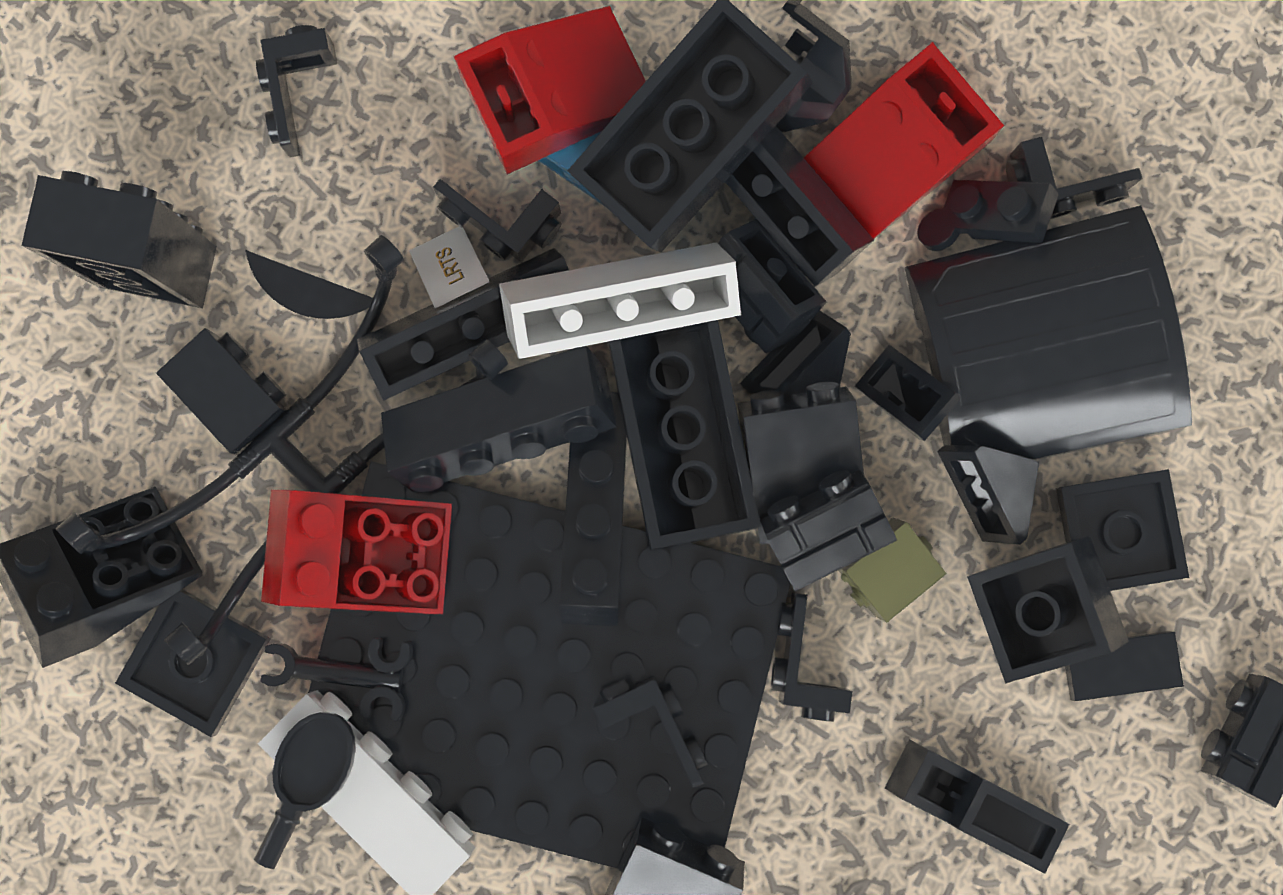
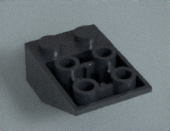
[0,487,202,668]

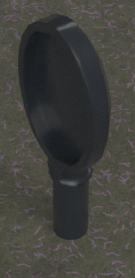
[254,712,356,869]

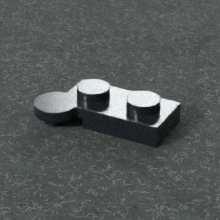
[917,180,1059,251]

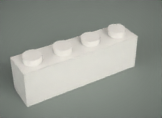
[499,242,741,359]
[258,690,475,895]

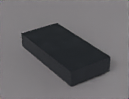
[1065,631,1184,701]

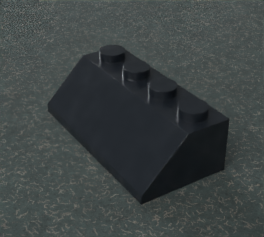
[608,320,761,550]

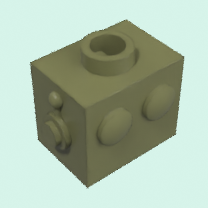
[838,518,947,623]

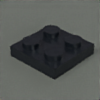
[1056,469,1190,591]
[115,589,271,737]

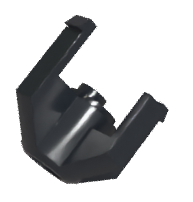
[776,0,852,132]

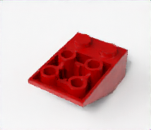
[454,6,646,175]
[804,42,1005,239]
[261,490,452,615]

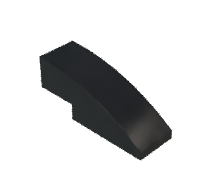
[885,739,1070,874]

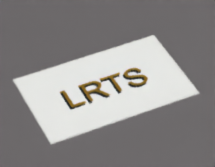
[409,226,490,309]

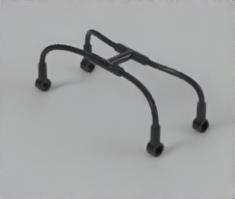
[56,235,508,665]

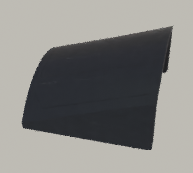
[905,205,1192,460]

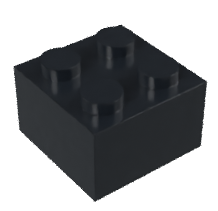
[967,535,1129,684]

